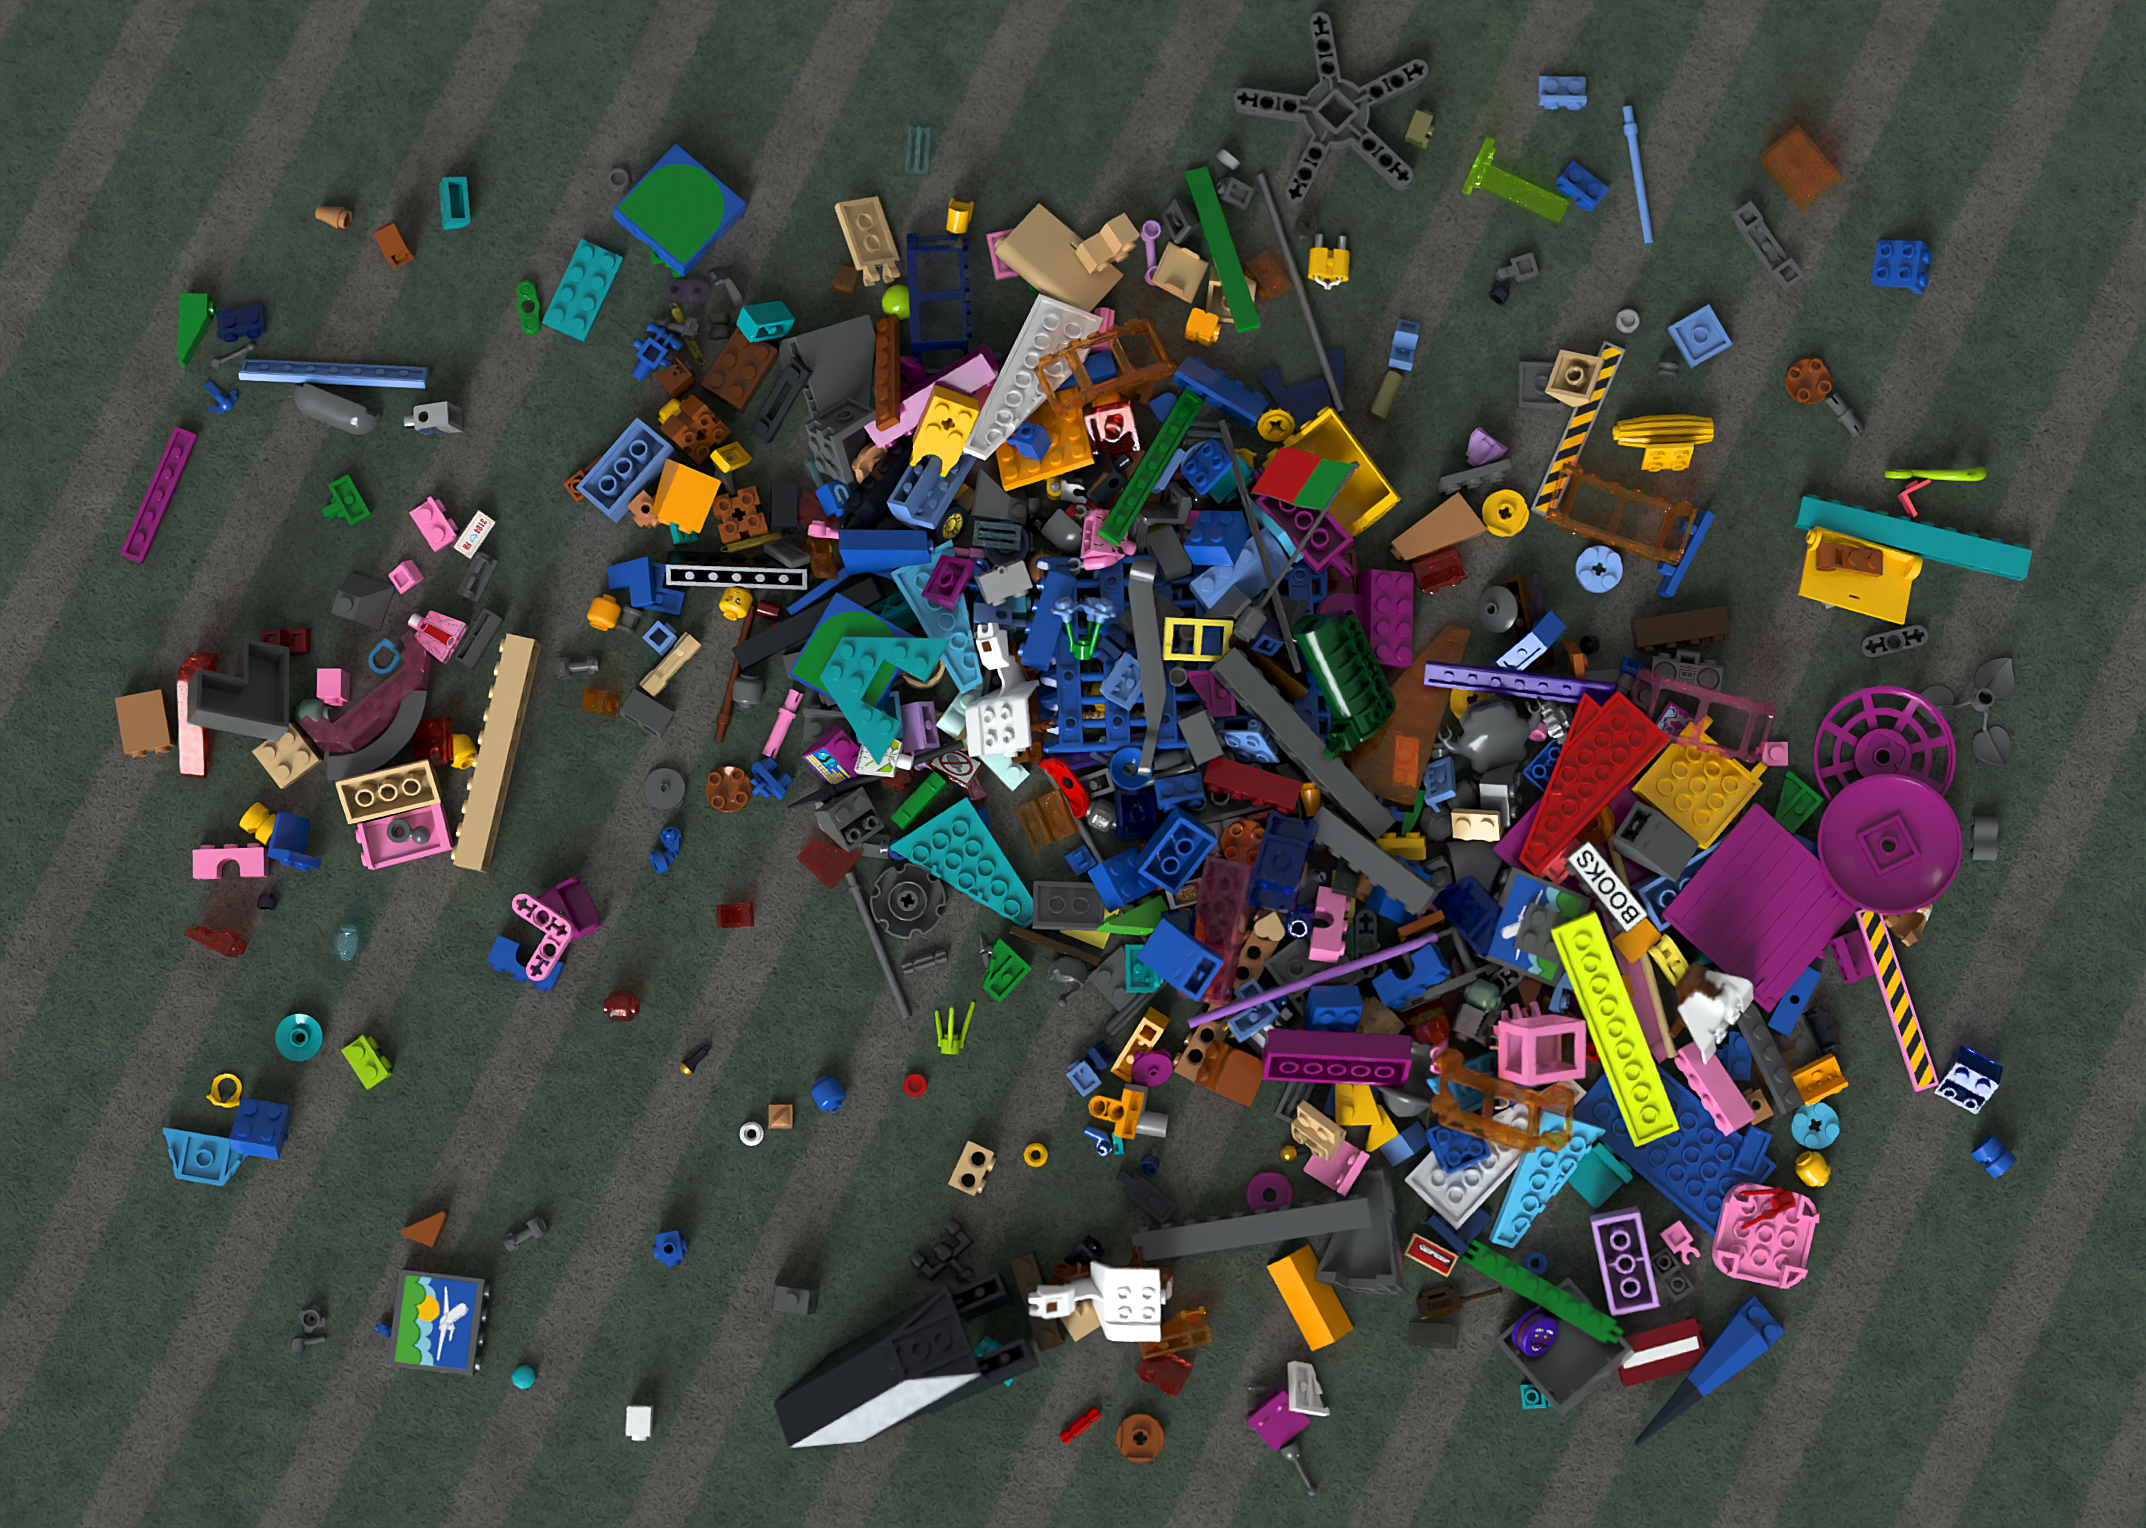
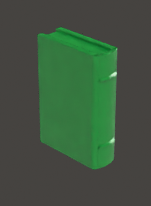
[890,771,948,831]

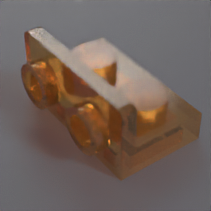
[1243,249,1293,304]

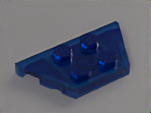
[1432,875,1503,958]

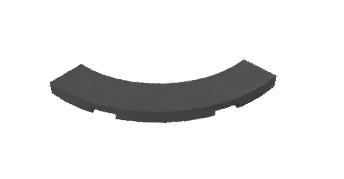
[326,690,428,780]

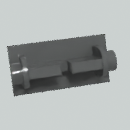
[456,551,498,603]
[840,834,890,859]

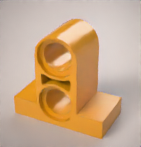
[1089,1089,1145,1139]

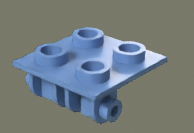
[1219,719,1279,763]

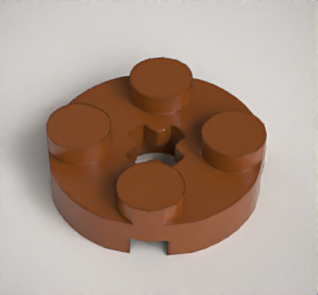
[1116,1413,1164,1462]

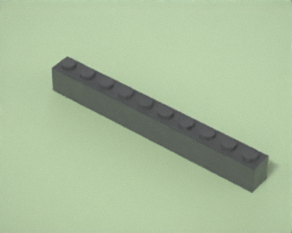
[1209,647,1395,841]
[1131,1194,1372,1261]

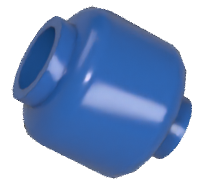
[811,1075,846,1112]

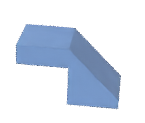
[1388,318,1420,371]

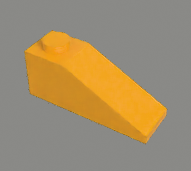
[1110,1006,1170,1083]

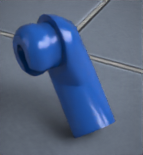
[1083,1124,1112,1156]

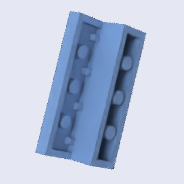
[887,450,977,530]

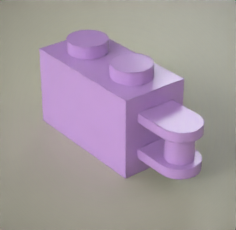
[900,701,940,770]

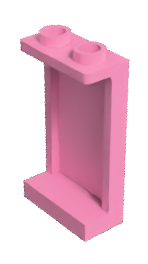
[355,803,454,870]

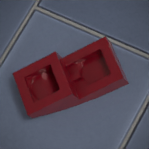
[259,628,311,654]

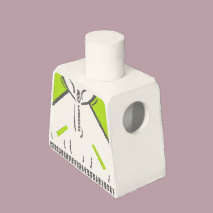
[855,739,914,777]

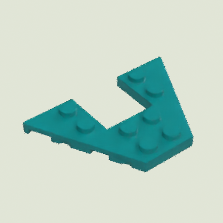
[819,637,949,765]

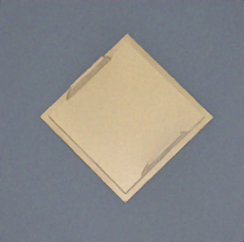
[1151,241,1209,304]

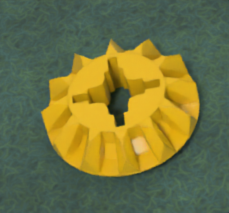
[1258,407,1295,442]

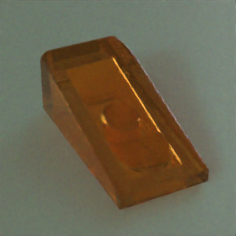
[803,537,838,580]

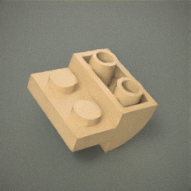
[1291,1100,1346,1161]

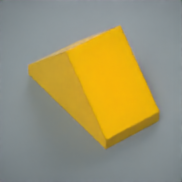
[1364,1104,1399,1152]

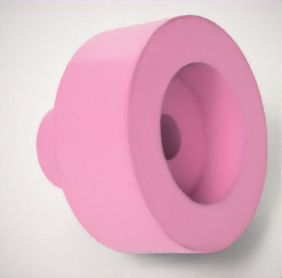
[1528,717,1548,742]

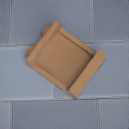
[115,689,176,758]

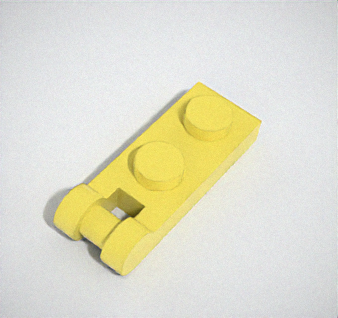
[1648,934,1689,987]

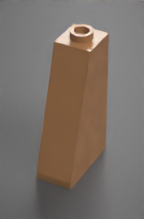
[1389,492,1487,564]

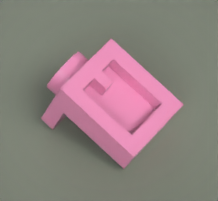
[1754,741,1788,766]

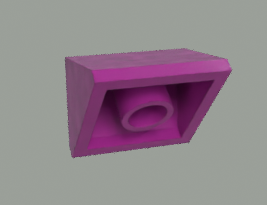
[921,555,975,612]

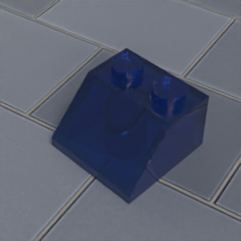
[1114,790,1158,841]

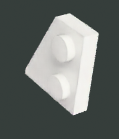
[1288,1361,1330,1416]

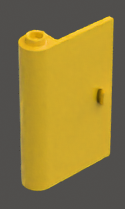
[1798,526,1923,625]

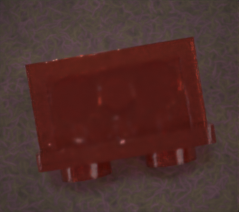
[1410,547,1467,594]

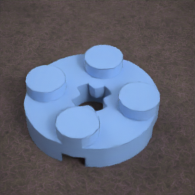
[1575,546,1623,593]

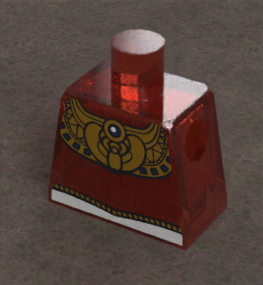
[1399,994,1452,1045]

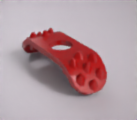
[1038,757,1090,818]

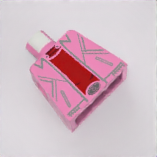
[408,610,469,664]

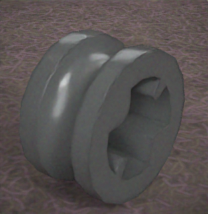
[1657,362,1679,379]

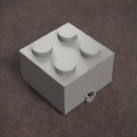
[974,559,1033,606]

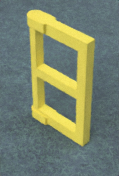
[1162,617,1233,662]

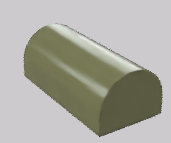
[1366,370,1404,421]

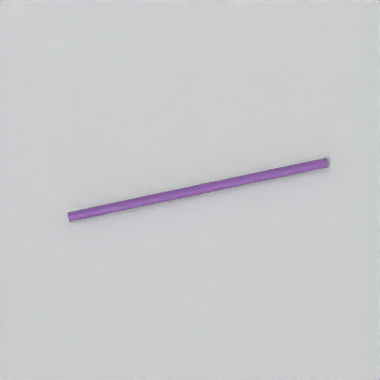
[1187,932,1438,1028]

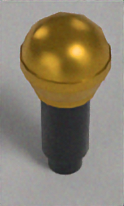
[1280,1144,1312,1162]

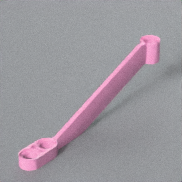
[1575,875,1678,1064]

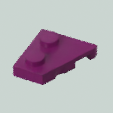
[1187,670,1236,718]

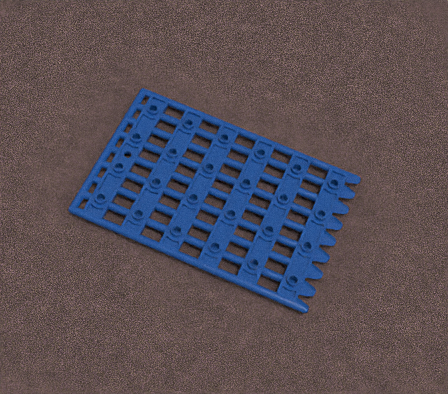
[1036,553,1333,753]

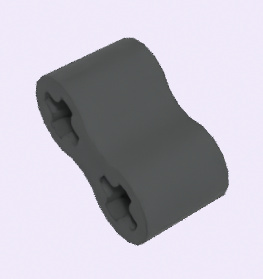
[1969,815,1999,861]

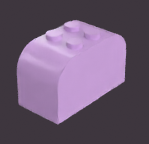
[1590,1206,1659,1316]

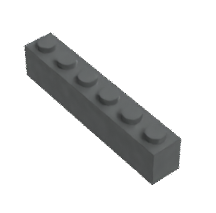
[1306,806,1440,915]

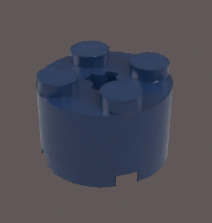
[982,521,1030,569]

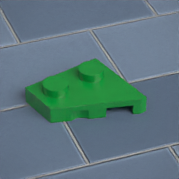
[1774,771,1824,835]
[981,937,1032,1003]

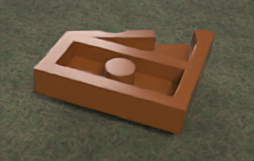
[1563,639,1589,679]

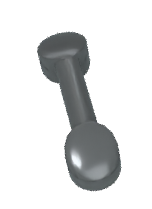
[1167,624,1195,687]

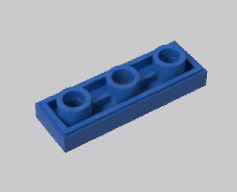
[1767,967,1821,1037]

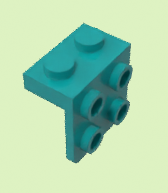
[1125,945,1163,993]
[1567,1142,1633,1208]

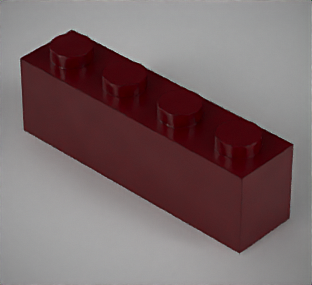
[1203,756,1303,815]

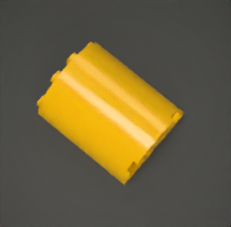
[1262,406,1401,537]

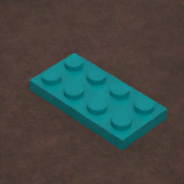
[542,239,624,342]

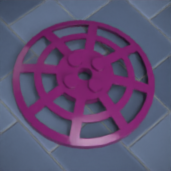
[1813,686,1956,802]

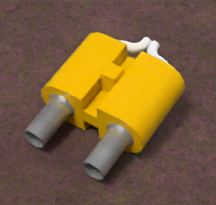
[1308,234,1350,289]

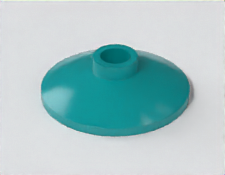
[275,1014,323,1061]

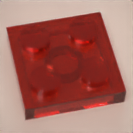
[413,717,454,767]

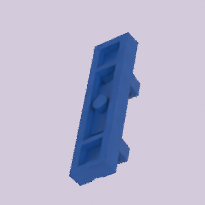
[1656,511,1715,597]

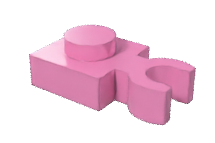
[1659,1220,1700,1265]

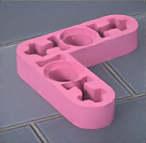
[512,893,575,981]

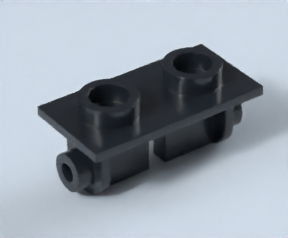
[1802,1005,1841,1057]

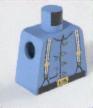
[973,603,1026,649]

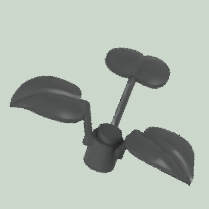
[1916,658,2015,766]

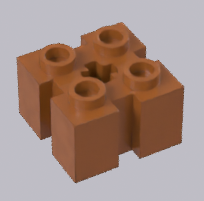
[660,394,731,466]
[712,486,770,547]

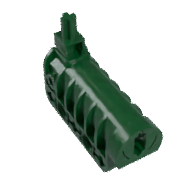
[1292,612,1396,761]

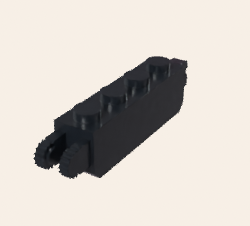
[836,432,915,530]

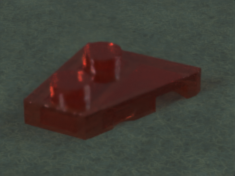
[796,840,862,889]

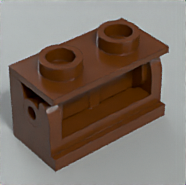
[655,357,697,399]

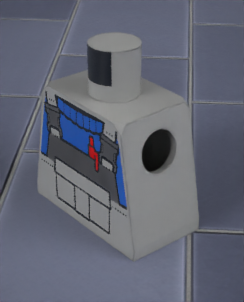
[404,401,463,435]

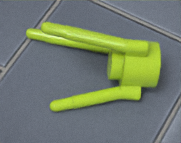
[935,1001,975,1054]

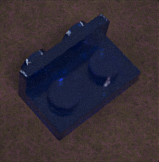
[216,304,267,342]

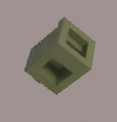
[1404,110,1435,149]

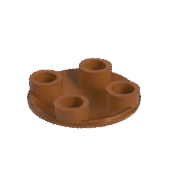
[1785,358,1832,404]
[705,766,752,812]
[1221,819,1268,865]

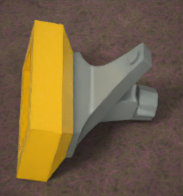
[710,441,752,495]

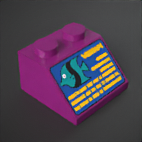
[801,723,860,785]

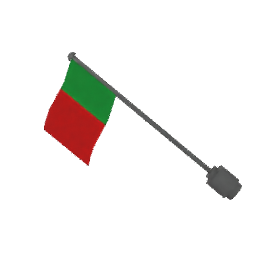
[1233,448,1359,642]

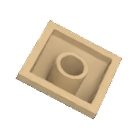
[1545,350,1605,407]

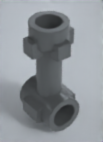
[656,317,701,340]
[554,656,600,679]
[503,1216,548,1252]

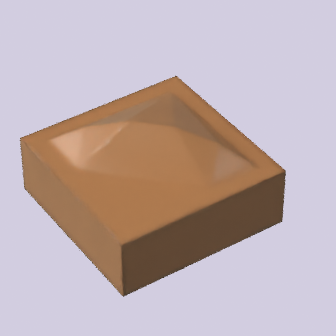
[769,1105,793,1129]

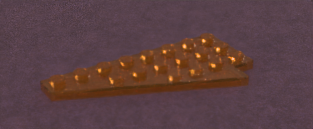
[1338,624,1471,806]

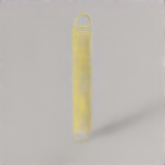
[670,303,704,365]
[721,533,788,553]

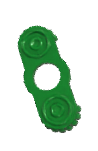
[517,280,542,336]

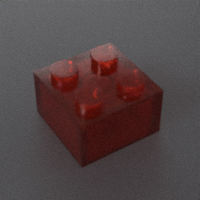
[1084,398,1142,457]

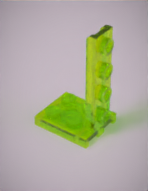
[1461,136,1569,224]

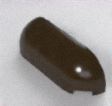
[1228,632,1311,700]

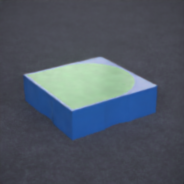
[613,144,746,277]
[788,592,916,711]

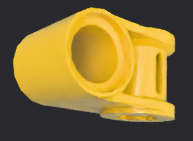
[946,198,974,233]

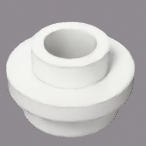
[740,1122,764,1146]

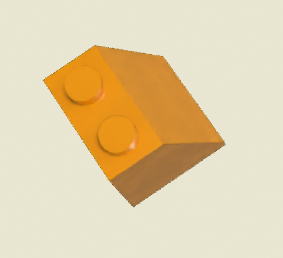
[652,458,721,534]

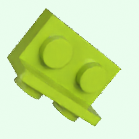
[341,1034,392,1090]

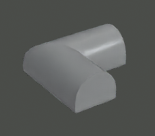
[1122,1083,1168,1138]

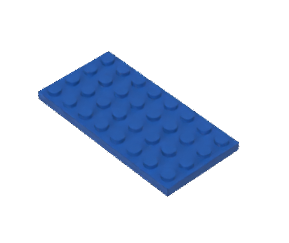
[1569,1062,1777,1238]

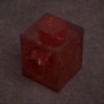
[881,768,915,792]

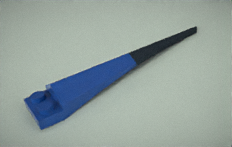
[1635,1295,1785,1445]

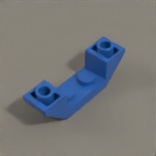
[1482,609,1567,671]

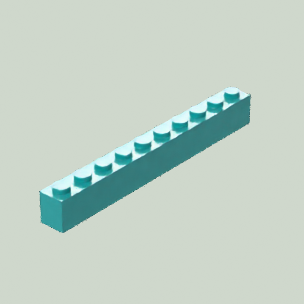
[1793,494,2032,581]

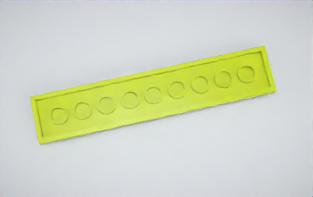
[1550,911,1679,1147]

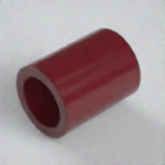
[757,599,782,621]

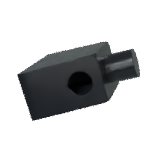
[1078,450,1134,507]

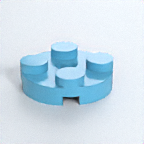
[1790,1102,1839,1149]

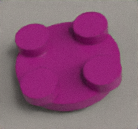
[1131,1049,1173,1087]

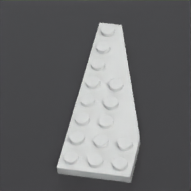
[963,294,1103,460]
[1404,1079,1587,1230]

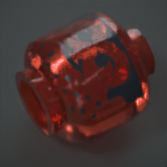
[603,991,640,1021]

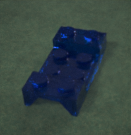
[1245,810,1319,915]

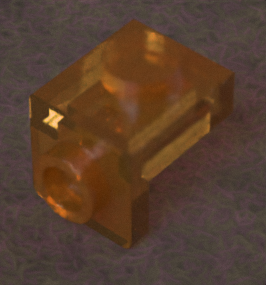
[580,687,620,718]

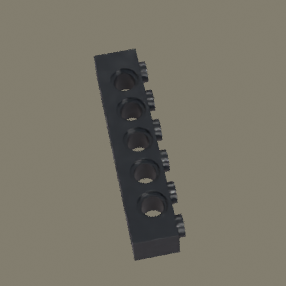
[666,551,810,590]

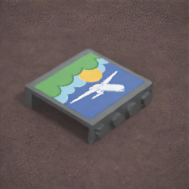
[1473,867,1591,987]
[387,1268,491,1375]

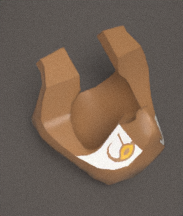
[1882,903,1933,947]

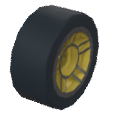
[924,501,967,545]

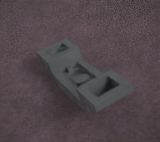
[1731,201,1804,290]

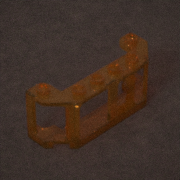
[1033,317,1179,419]
[1543,461,1698,565]
[1431,1048,1575,1153]

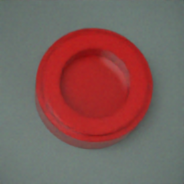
[903,1073,927,1097]

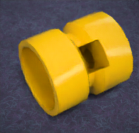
[239,802,276,846]

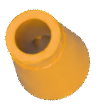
[1300,782,1322,816]

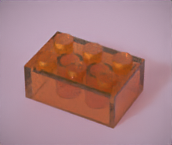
[1758,124,1843,212]

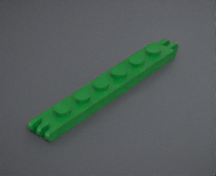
[1460,1239,1623,1344]

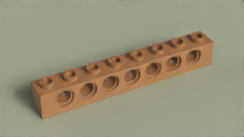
[1172,906,1292,1085]

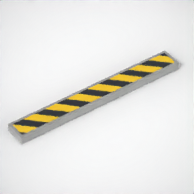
[1530,341,1625,519]

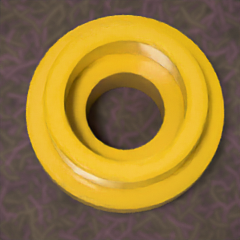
[1024,1143,1048,1167]

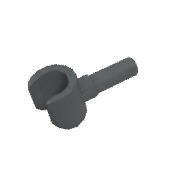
[291,1335,325,1352]

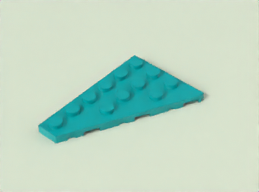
[890,797,1033,928]

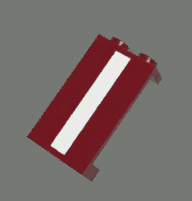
[1617,1316,1708,1387]

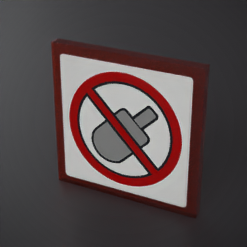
[926,741,984,789]

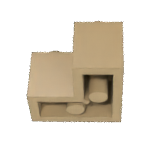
[1075,213,1140,275]

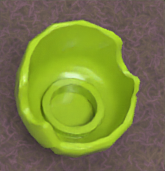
[882,285,917,320]

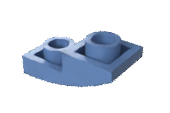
[1549,972,1574,1015]

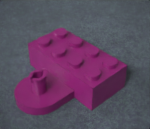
[1316,569,1414,669]

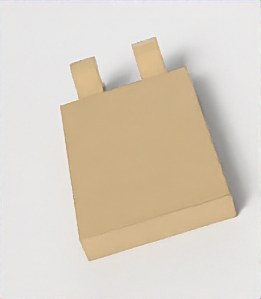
[834,196,900,287]

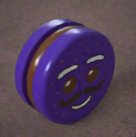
[1512,1309,1558,1357]

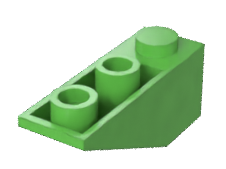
[1097,895,1174,936]

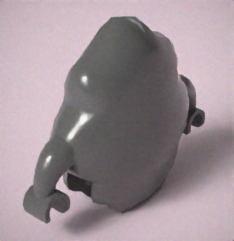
[1436,696,1542,773]

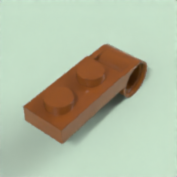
[1816,543,1883,577]

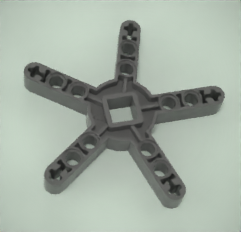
[1233,12,1428,208]

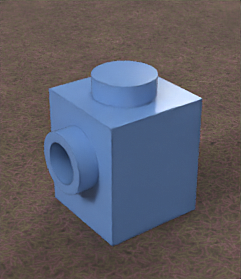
[642,621,678,656]

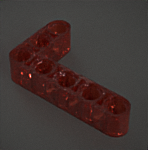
[177,652,218,778]

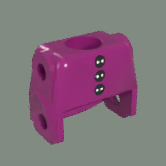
[534,876,603,949]

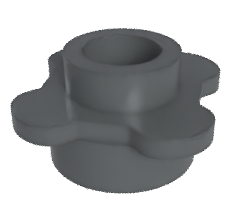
[298,1305,326,1333]

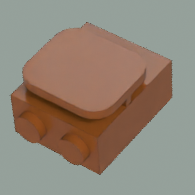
[1194,1039,1262,1107]

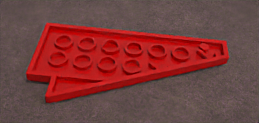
[1519,691,1671,877]

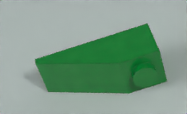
[177,293,216,367]

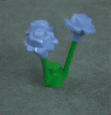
[1050,597,1117,660]

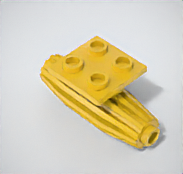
[1613,414,1714,471]

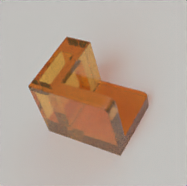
[830,264,860,296]

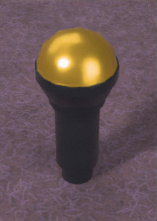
[680,1045,711,1075]

